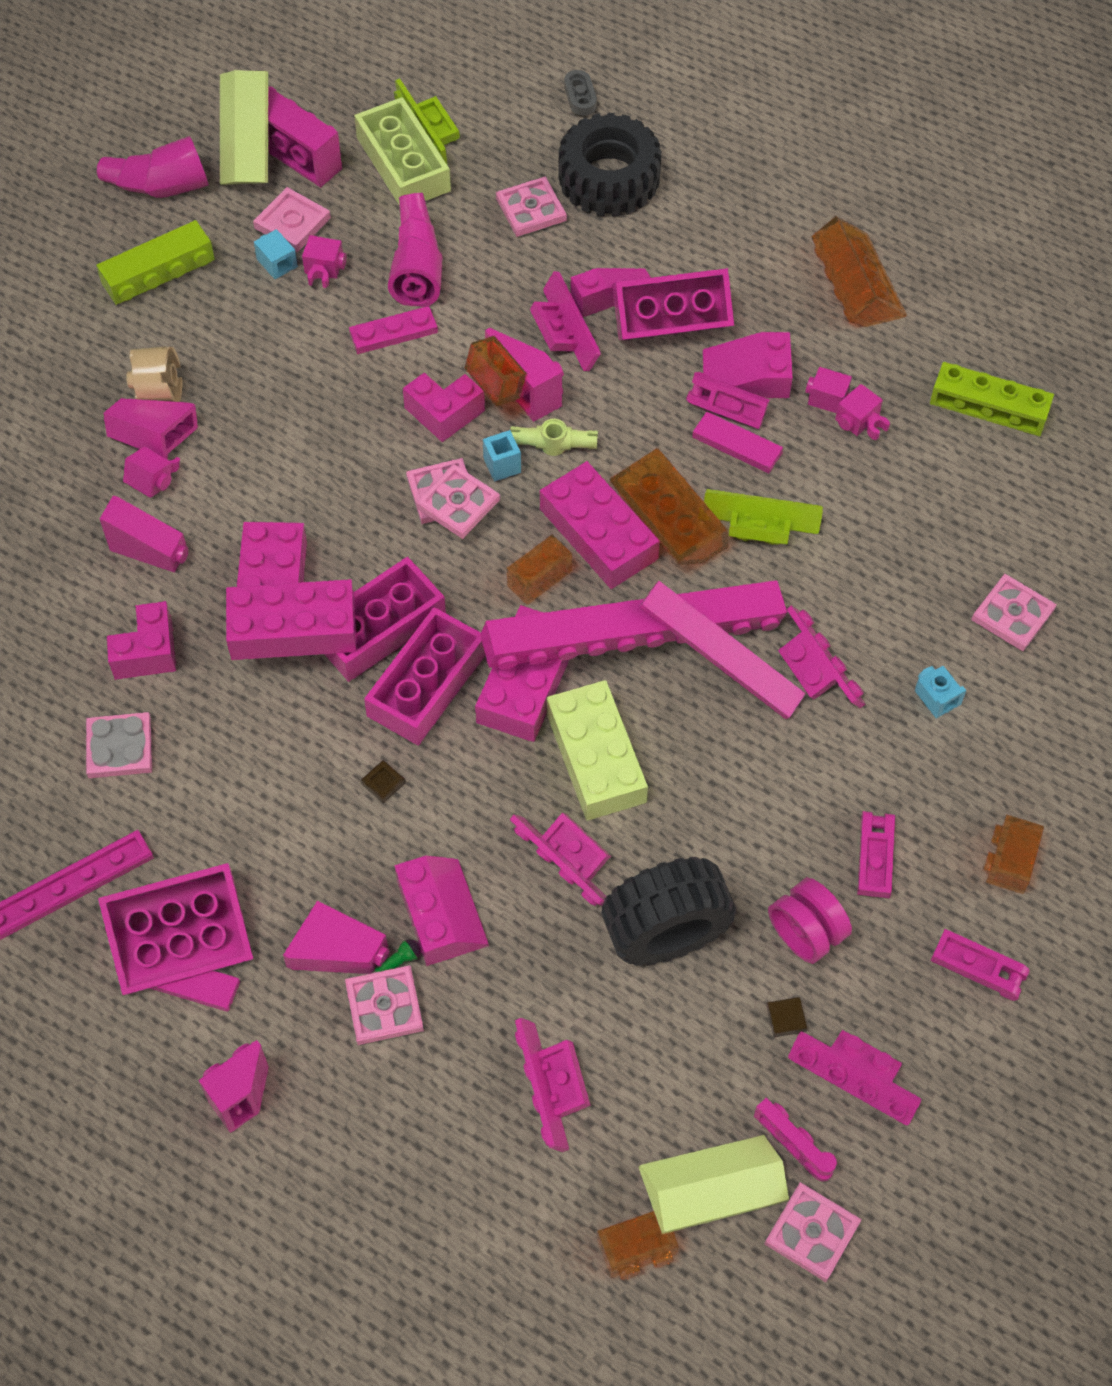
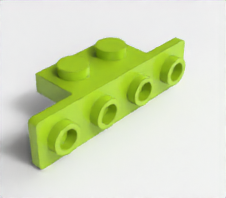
[393,78,460,165]
[702,489,823,545]

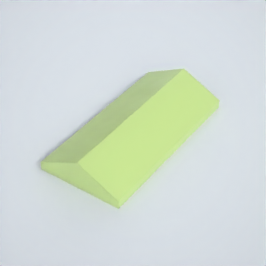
[220,70,268,185]
[638,1135,789,1234]

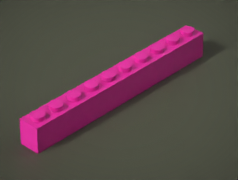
[480,580,787,669]

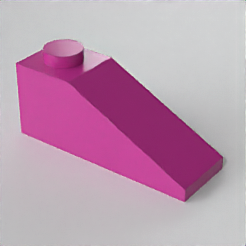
[570,268,651,317]

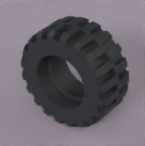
[558,113,662,217]
[601,857,736,966]

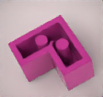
[403,372,485,442]
[107,601,176,680]

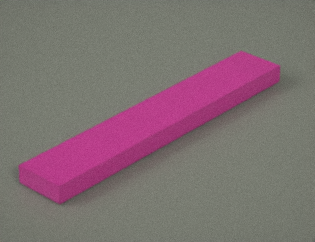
[639,581,806,719]
[0,830,154,940]

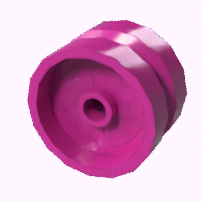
[768,877,852,964]

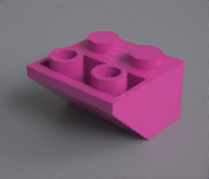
[198,1040,269,1133]

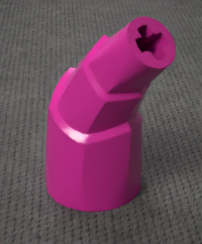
[97,136,209,198]
[388,193,443,307]

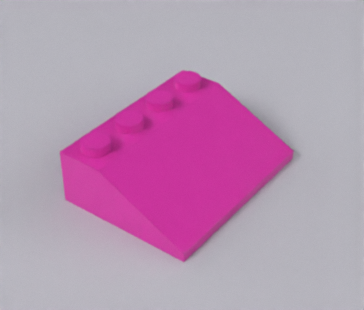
[98,863,253,995]

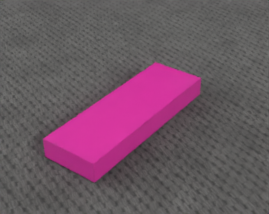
[692,411,783,474]
[150,971,240,1012]

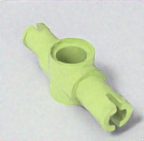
[510,419,598,456]

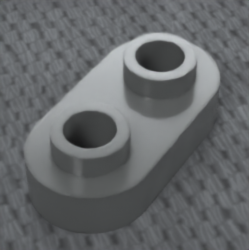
[564,70,597,116]

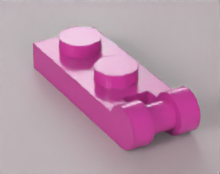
[686,372,770,429]
[857,811,895,898]
[930,929,1030,1001]
[754,1098,837,1182]

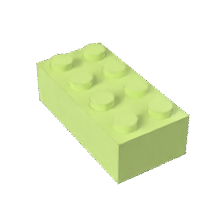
[354,97,451,204]
[547,680,648,821]

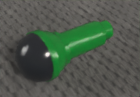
[375,939,421,972]

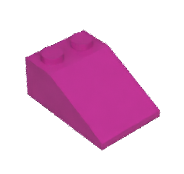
[485,328,564,422]
[702,332,793,398]

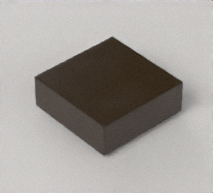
[361,760,406,804]
[766,997,807,1038]

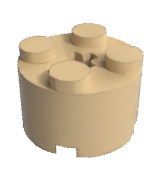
[127,346,183,402]

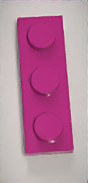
[349,306,438,354]

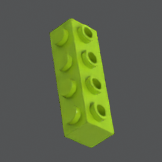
[96,220,215,305]
[929,362,1054,436]

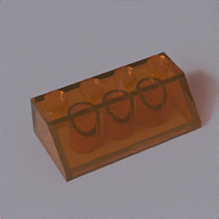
[811,216,907,327]
[609,448,729,565]

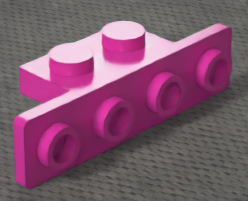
[530,271,600,371]
[778,605,866,708]
[510,813,611,906]
[515,1017,591,1152]
[788,1030,921,1125]

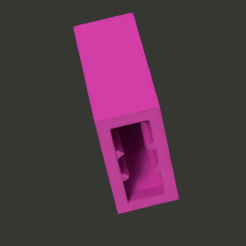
[103,398,198,457]
[99,495,188,573]
[283,901,390,974]

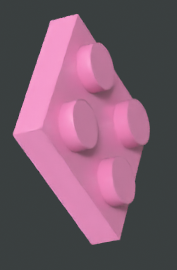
[253,187,331,252]

